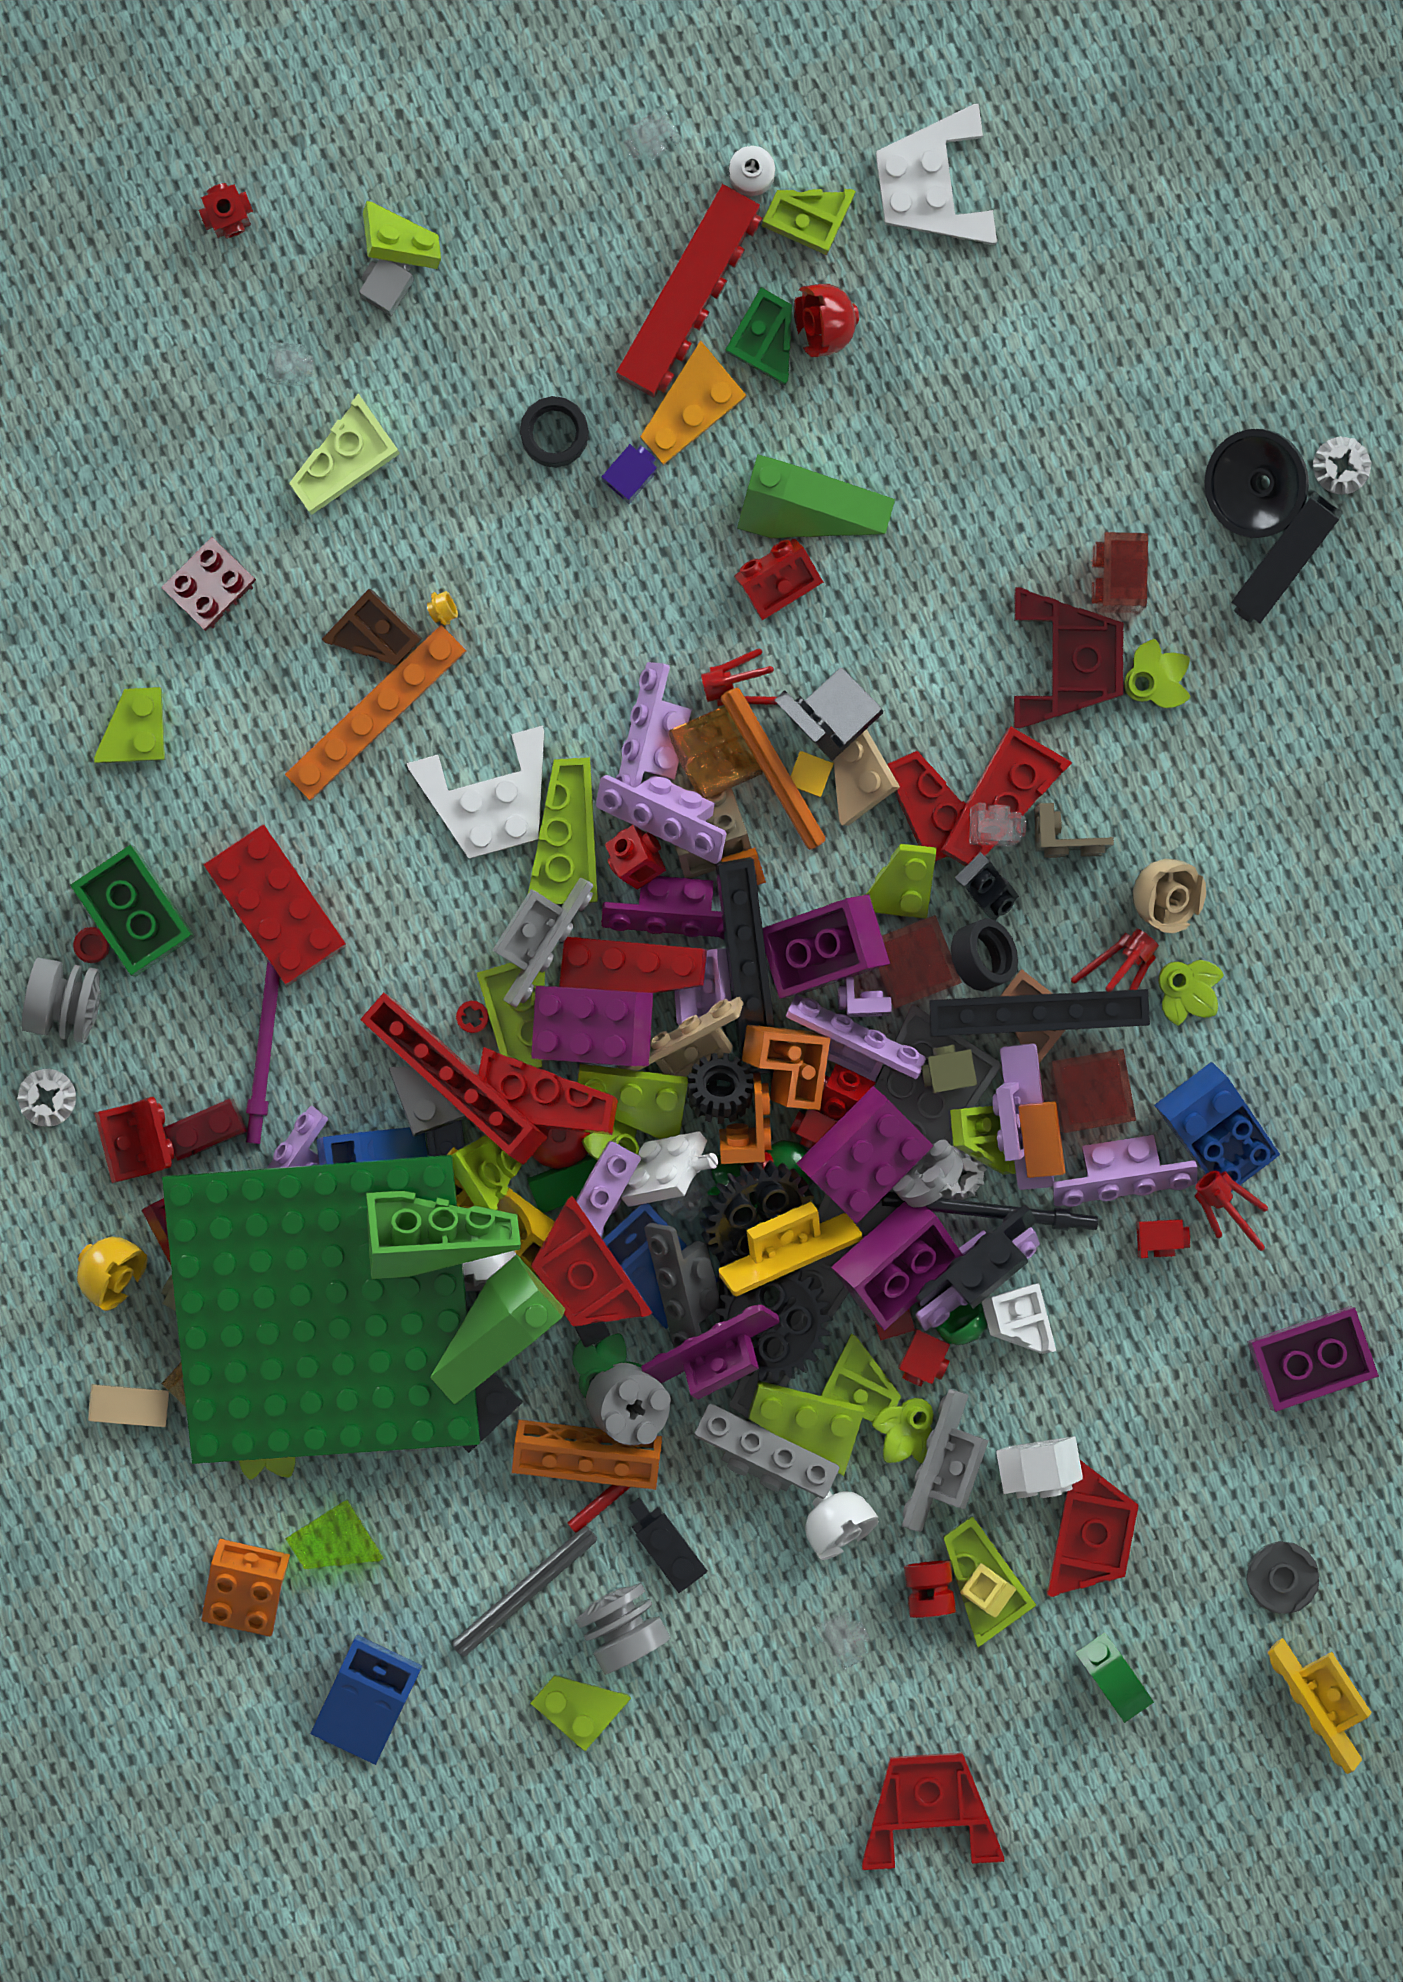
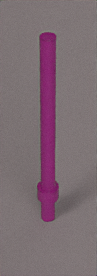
[246,960,280,1144]

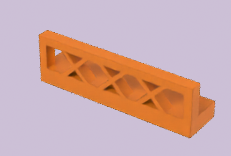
[512,1419,662,1490]

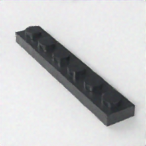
[715,857,775,1074]
[929,989,1150,1037]

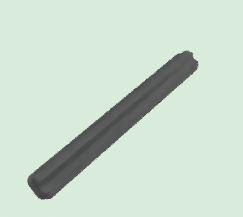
[452,1526,597,1657]

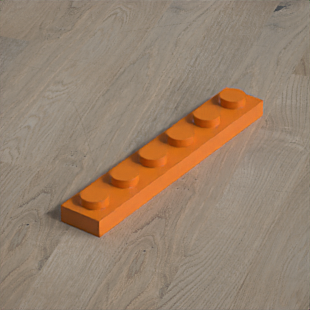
[285,625,467,801]

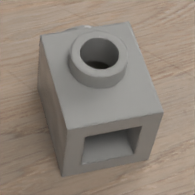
[359,259,414,317]

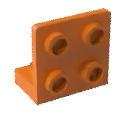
[719,1072,772,1164]
[201,1539,290,1637]

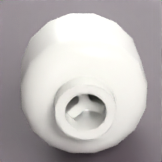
[728,145,776,197]

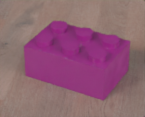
[762,894,890,999]
[531,986,653,1066]
[796,1086,933,1224]
[831,1202,963,1331]
[1247,1306,1379,1412]

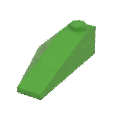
[737,454,895,539]
[366,1191,521,1279]
[430,1254,565,1405]

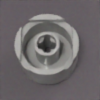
[586,1363,671,1445]

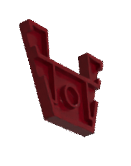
[1013,587,1124,729]

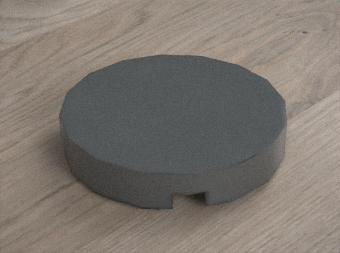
[1246,1541,1319,1614]

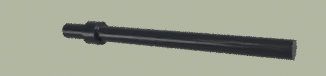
[882,1192,1098,1231]

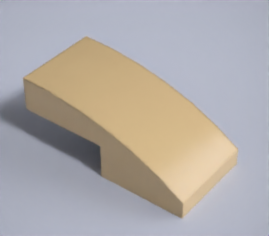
[88,1384,169,1427]

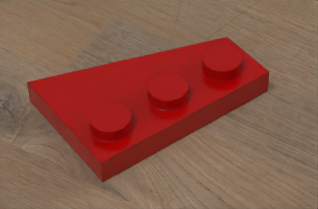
[887,751,966,862]

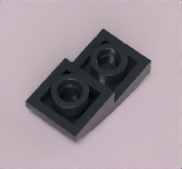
[955,852,1019,920]

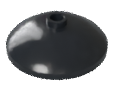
[1204,429,1309,538]

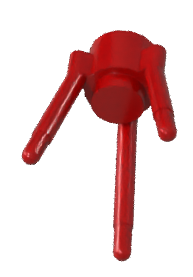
[701,649,777,707]
[1071,928,1159,992]
[1194,1170,1268,1251]

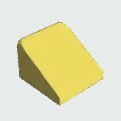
[960,1563,1016,1617]

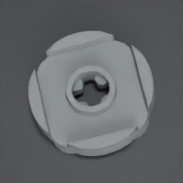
[893,1140,963,1207]

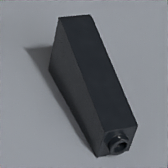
[1231,491,1342,624]

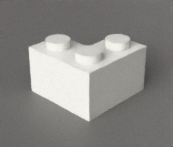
[996,1436,1083,1498]

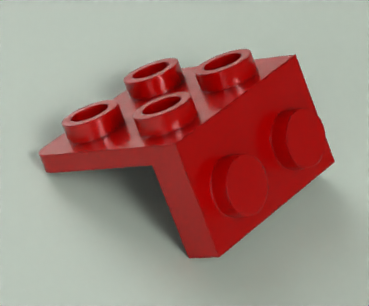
[94,1097,174,1183]

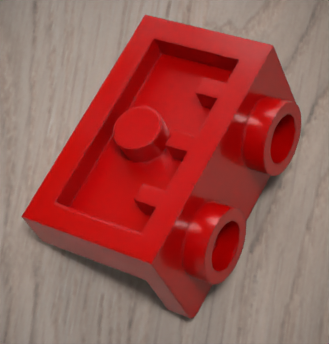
[734,538,824,620]

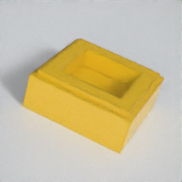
[790,751,834,798]

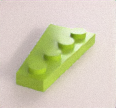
[528,757,598,905]

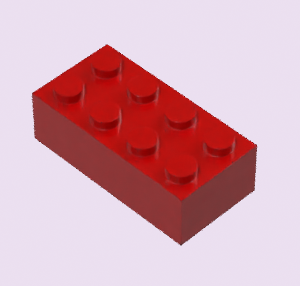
[203,824,346,988]

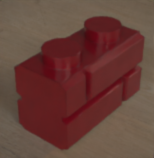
[163,1098,247,1161]

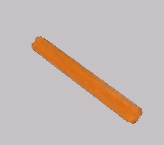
[721,687,826,850]

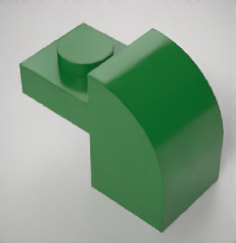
[1076,1632,1154,1723]

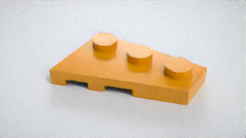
[640,340,747,466]

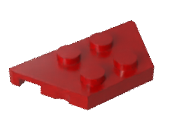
[531,1196,652,1327]
[1046,1460,1139,1597]

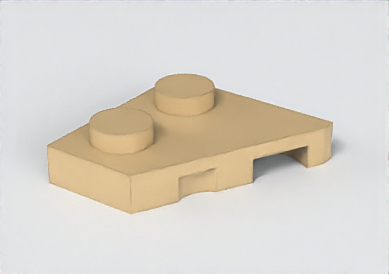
[833,729,900,826]

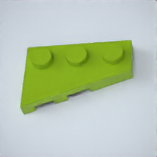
[476,963,545,1068]
[943,1516,1036,1647]

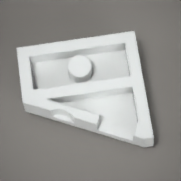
[982,1283,1056,1354]

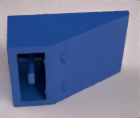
[1154,1062,1280,1192]
[316,1127,428,1165]
[603,1203,719,1329]
[310,1635,423,1765]

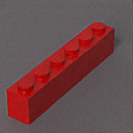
[616,184,763,398]
[360,992,547,1165]

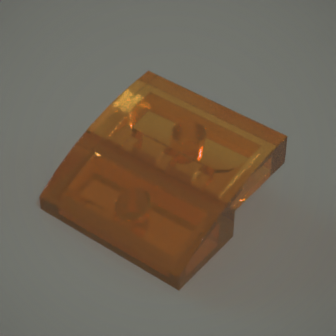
[668,706,763,799]

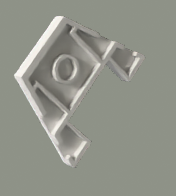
[876,104,997,245]
[407,726,544,859]

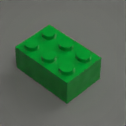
[70,844,195,977]

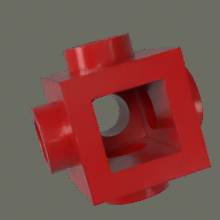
[198,183,254,239]
[605,825,666,890]
[815,1064,875,1121]

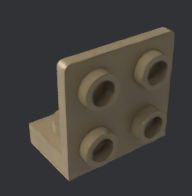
[675,779,751,879]
[1034,803,1114,858]

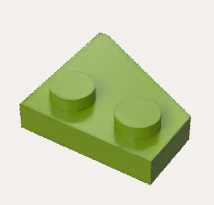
[761,189,856,255]
[363,201,441,269]
[94,687,165,763]
[865,844,936,919]

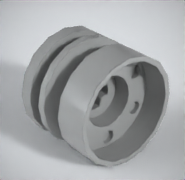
[22,957,101,1043]
[575,1583,671,1675]

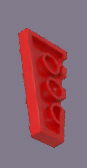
[940,726,1073,867]
[559,937,707,993]
[478,1047,618,1135]

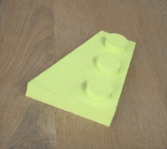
[289,394,400,515]

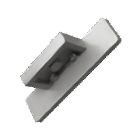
[493,878,593,1008]
[902,1389,989,1532]
[694,1404,839,1499]

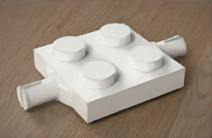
[620,1131,718,1207]

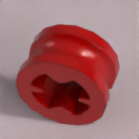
[456,1000,489,1033]

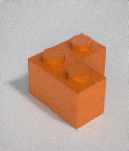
[742,1025,830,1110]

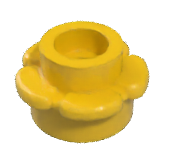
[427,591,458,625]

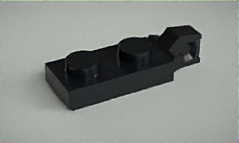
[628,1497,708,1593]

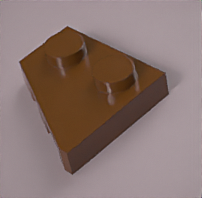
[322,589,422,665]

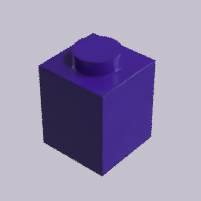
[601,444,657,504]

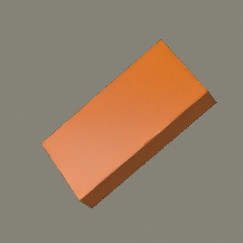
[1018,1101,1066,1178]

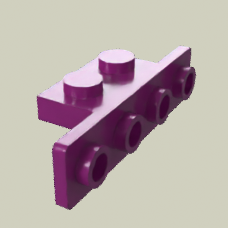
[601,876,725,940]
[641,1305,780,1400]

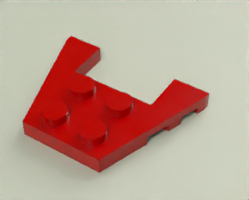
[862,1752,1004,1870]

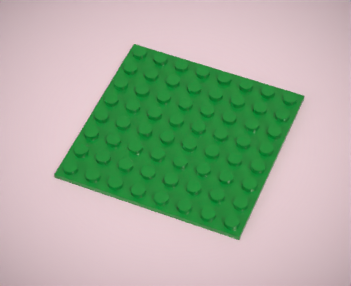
[162,1155,480,1464]

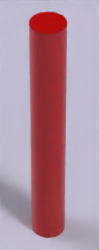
[567,1485,631,1533]

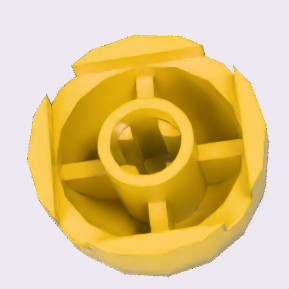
[77,1236,148,1311]

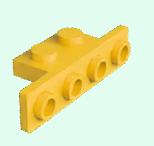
[719,1202,863,1296]
[1268,1638,1372,1774]

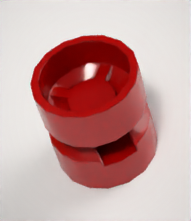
[904,1560,956,1618]

